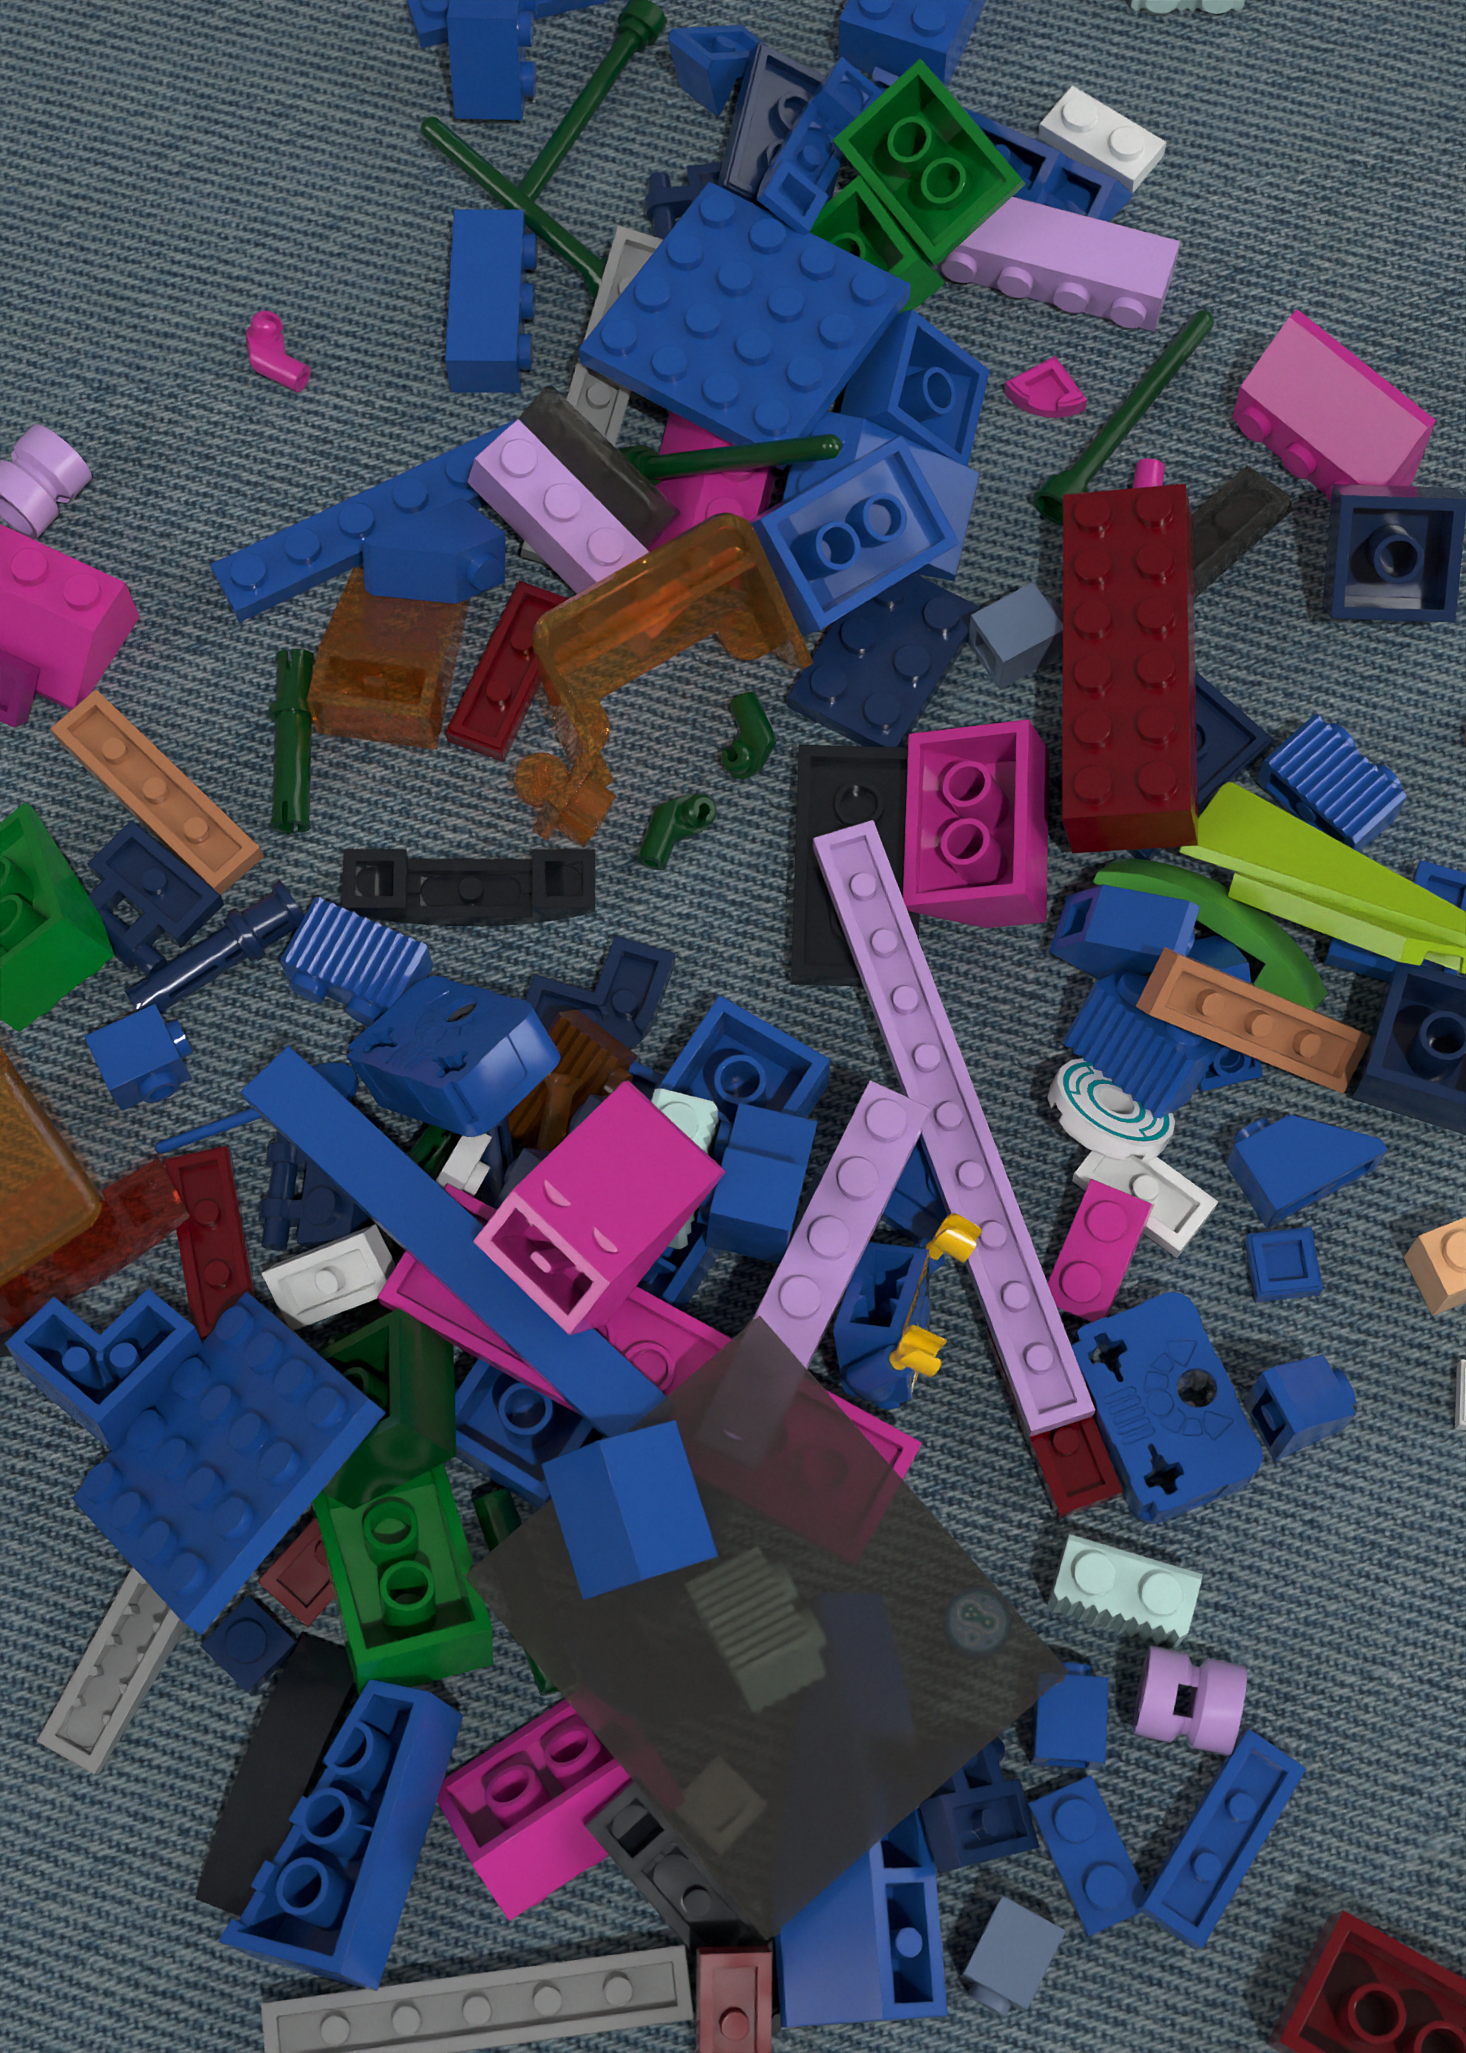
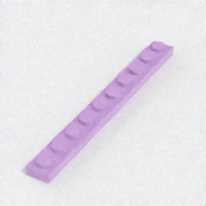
[813,820,1095,1437]

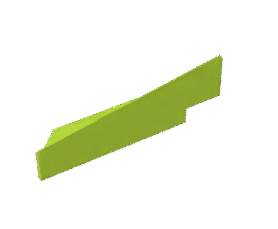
[1180,782,1466,974]

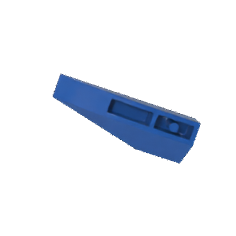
[771,1593,948,2028]

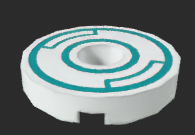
[1048,1058,1175,1162]

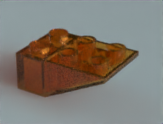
[307,567,470,750]

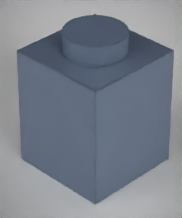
[968,581,1063,690]
[959,1895,1066,2017]

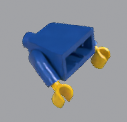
[833,1213,982,1409]

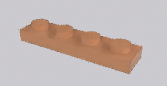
[50,689,264,895]
[1136,947,1372,1094]

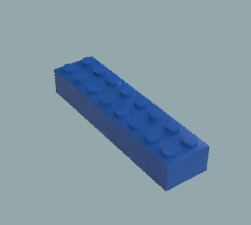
[455,995,830,1516]

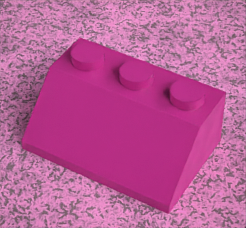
[1232,309,1436,504]
[637,411,778,586]
[0,524,140,710]
[903,719,1049,928]
[437,1684,687,1921]

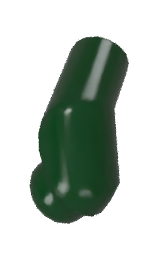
[721,692,776,779]
[636,794,717,870]

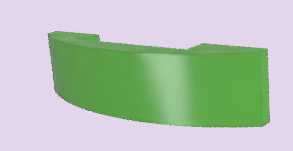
[1092,859,1328,1011]

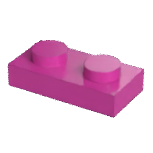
[1048,1179,1154,1322]

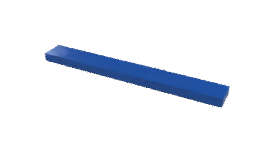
[240,1045,677,1438]

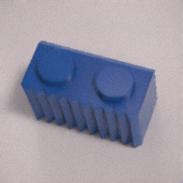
[1256,714,1407,852]
[280,897,433,1027]
[1063,969,1221,1119]

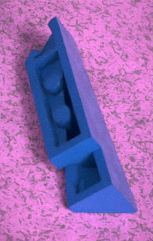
[872,67,1133,222]

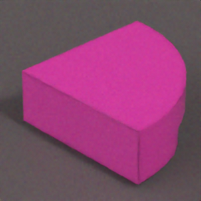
[1004,356,1087,418]

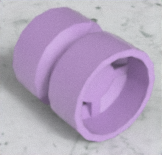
[0,424,92,539]
[1132,1645,1247,1756]

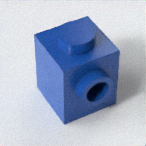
[84,1004,193,1111]

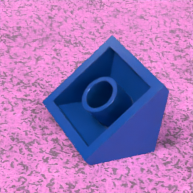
[542,1420,719,1600]

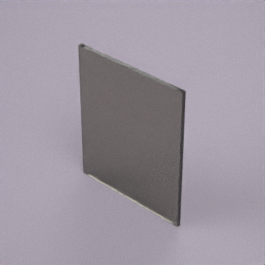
[464,1316,1069,1941]

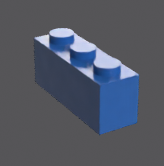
[445,209,538,393]

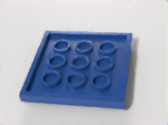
[578,181,911,471]
[71,1291,386,1635]

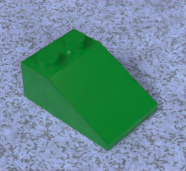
[833,58,1026,266]
[809,175,945,313]
[0,802,115,1032]
[312,1463,493,1697]

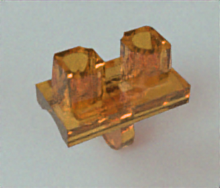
[514,751,617,848]

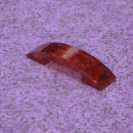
[0,1158,190,1333]

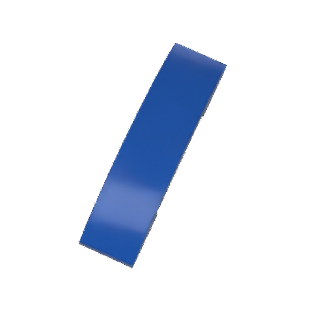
[757,56,883,235]

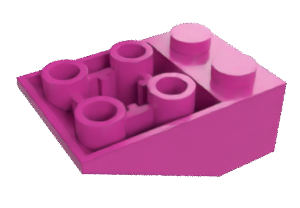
[473,1081,726,1335]

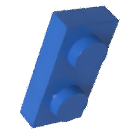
[1028,1775,1145,1938]

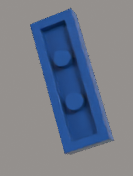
[1136,1728,1307,1950]

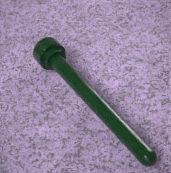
[504,0,668,210]
[421,116,608,301]
[1033,310,1214,526]
[609,434,842,495]

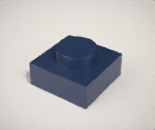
[200,1595,298,1696]

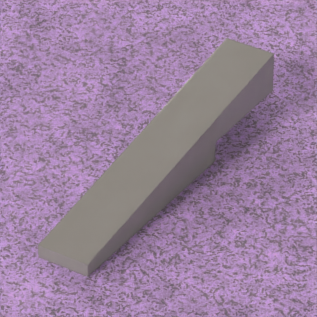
[37,1567,187,1774]

